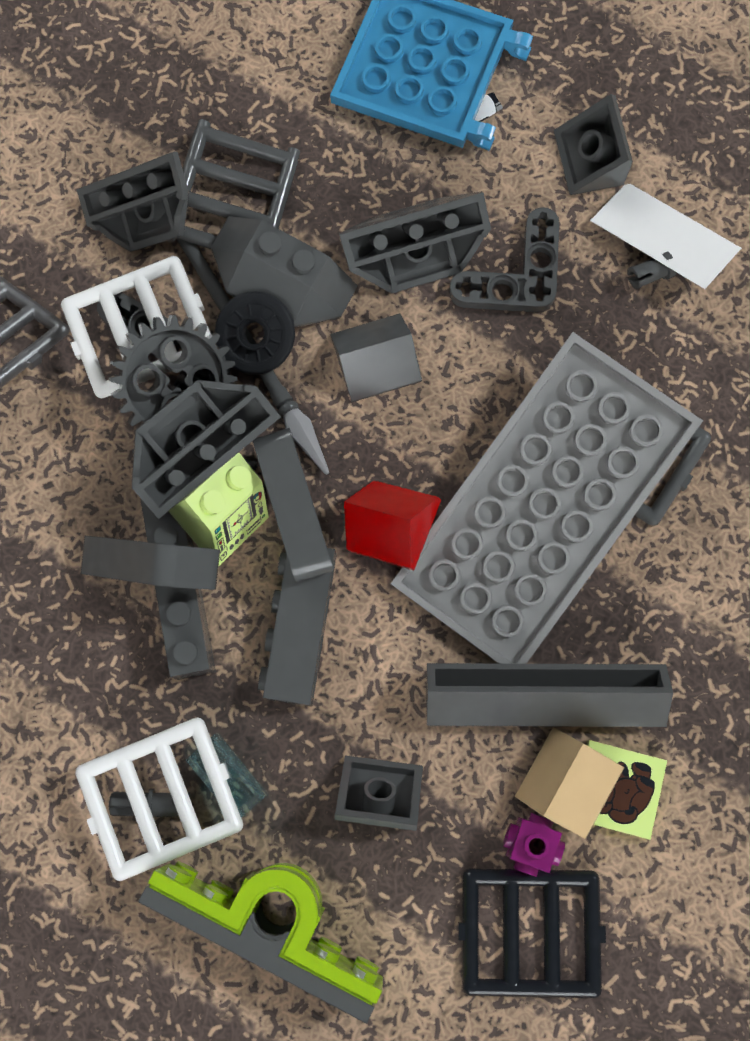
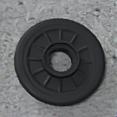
[215,292,295,375]

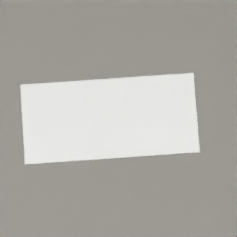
[590,184,742,289]

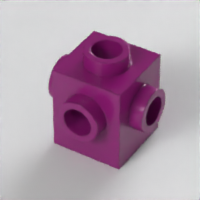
[503,813,565,877]

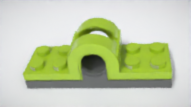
[138,861,383,1024]

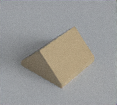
[515,727,624,839]

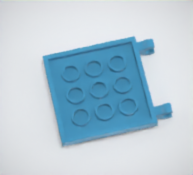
[330,0,533,151]

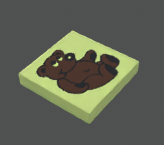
[586,740,667,840]

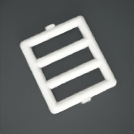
[61,256,216,398]
[75,717,243,881]

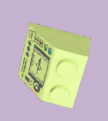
[169,453,269,566]

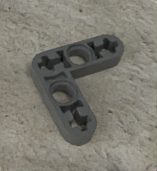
[449,207,559,312]

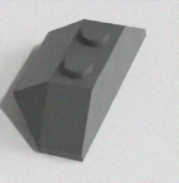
[77,151,189,252]
[339,191,491,294]
[211,216,358,327]
[131,380,281,519]

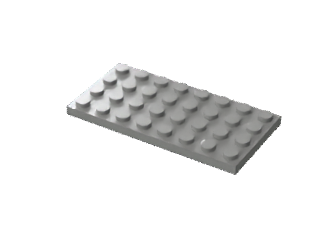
[391,332,703,664]

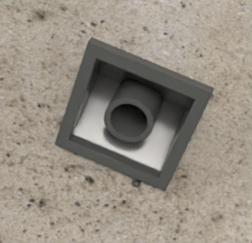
[554,94,633,195]
[330,313,422,403]
[334,755,423,831]

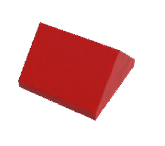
[344,480,441,571]

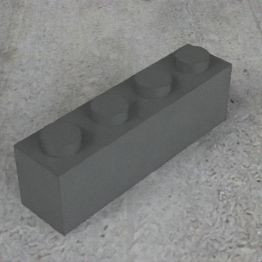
[258,548,337,707]

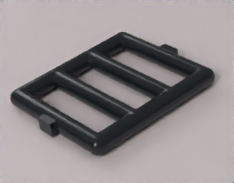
[458,868,606,998]

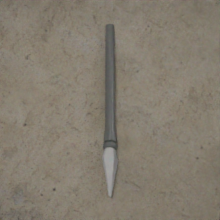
[177,239,329,475]

